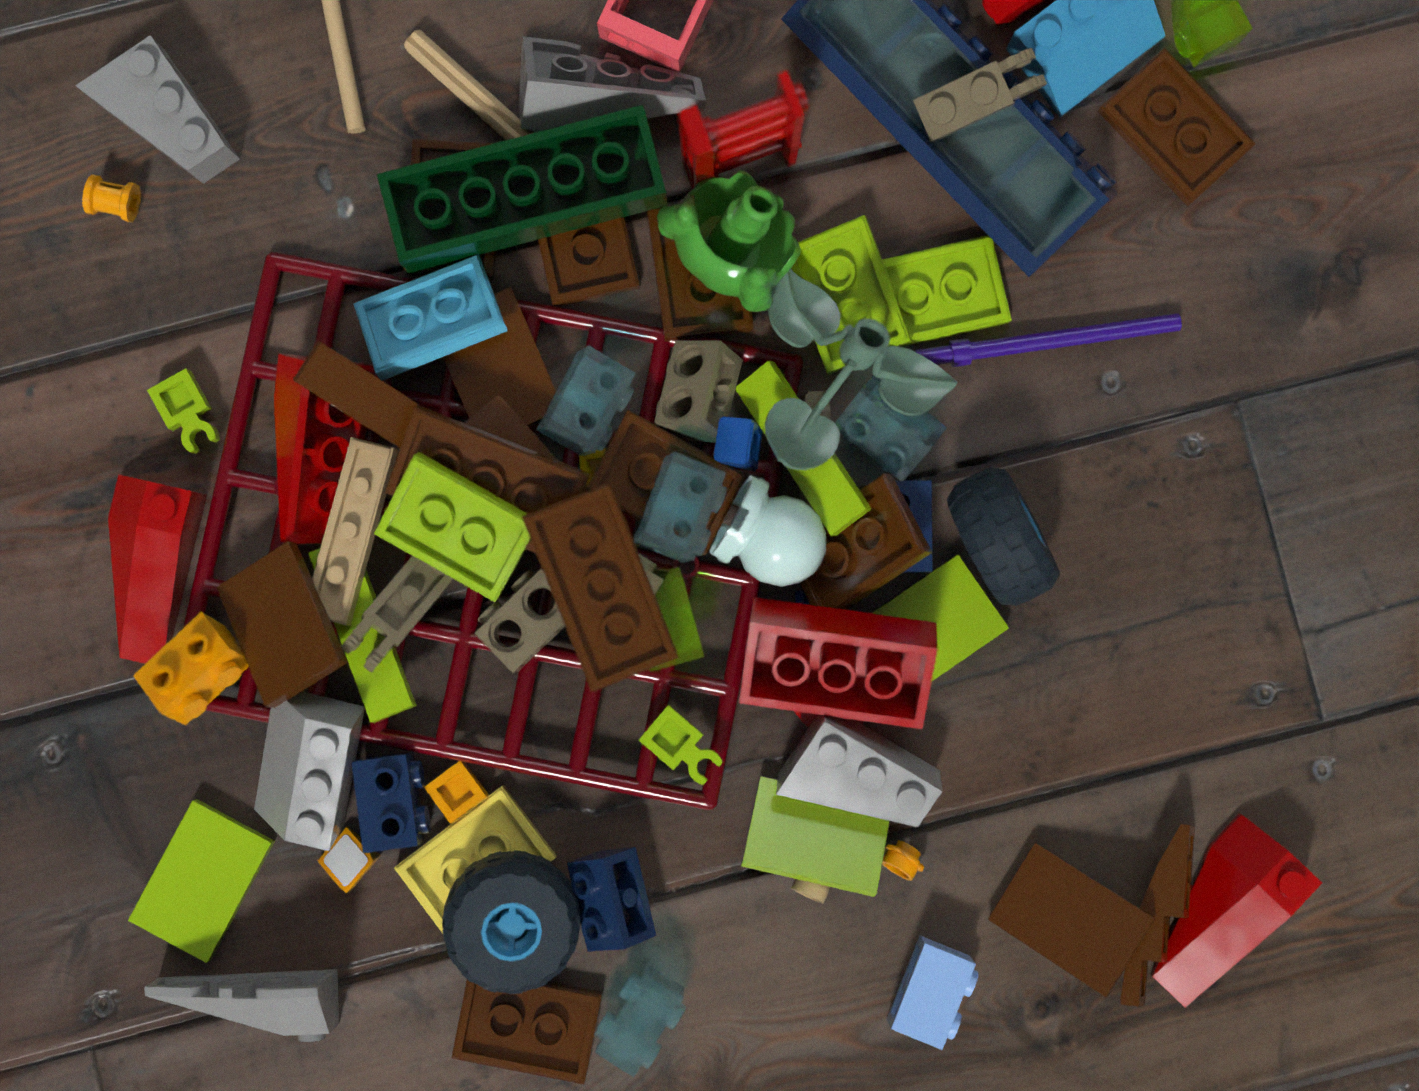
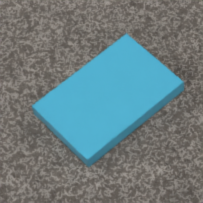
[353,254,508,381]

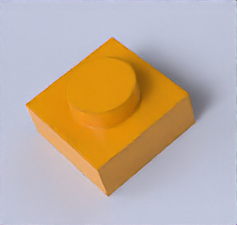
[424,761,489,824]

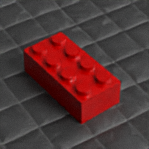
[739,597,938,729]

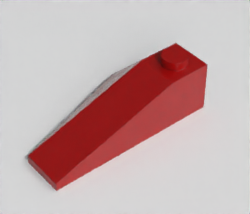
[274,353,384,544]
[108,474,207,664]
[1150,813,1322,1008]

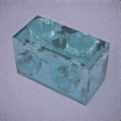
[536,346,636,456]
[835,376,947,481]
[633,452,726,563]
[593,963,686,1077]

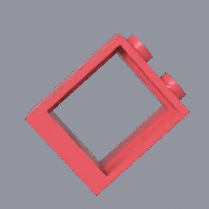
[597,0,713,72]

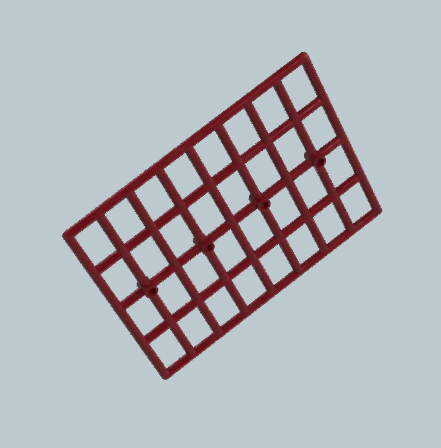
[183,252,803,810]

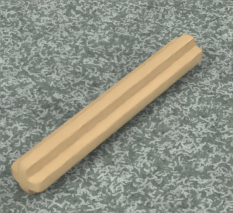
[404,30,534,140]

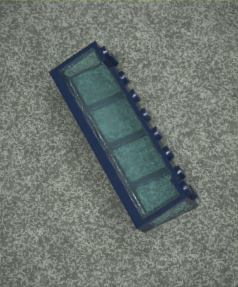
[781,0,1118,277]

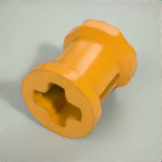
[82,174,141,223]

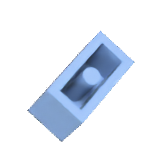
[887,936,978,1050]

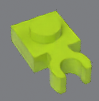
[147,368,220,454]
[639,704,723,785]

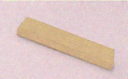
[312,437,398,626]

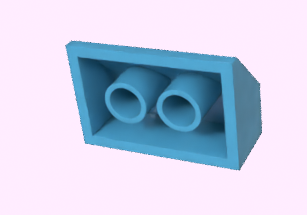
[1006,0,1166,117]

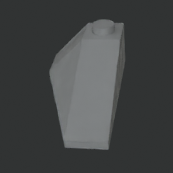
[519,37,706,133]
[145,969,339,1042]

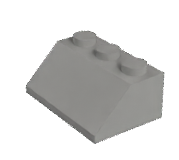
[254,691,365,851]

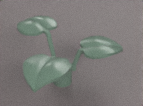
[765,269,957,470]

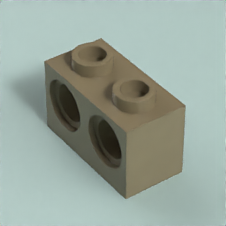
[654,341,743,443]
[474,569,565,673]

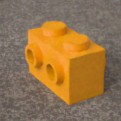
[133,612,249,726]

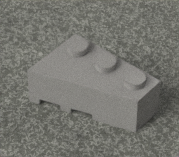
[75,35,239,184]
[776,714,943,827]

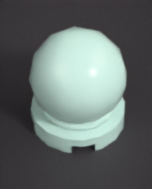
[709,475,826,587]

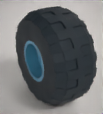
[947,467,1060,606]
[442,850,580,994]

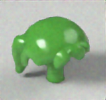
[657,170,801,312]

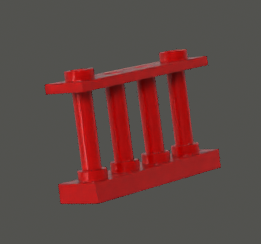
[678,70,809,189]

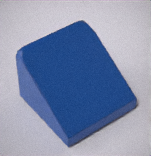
[714,417,763,472]

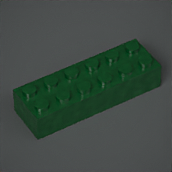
[377,105,668,273]

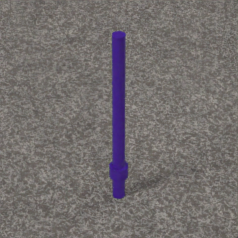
[915,313,1182,367]

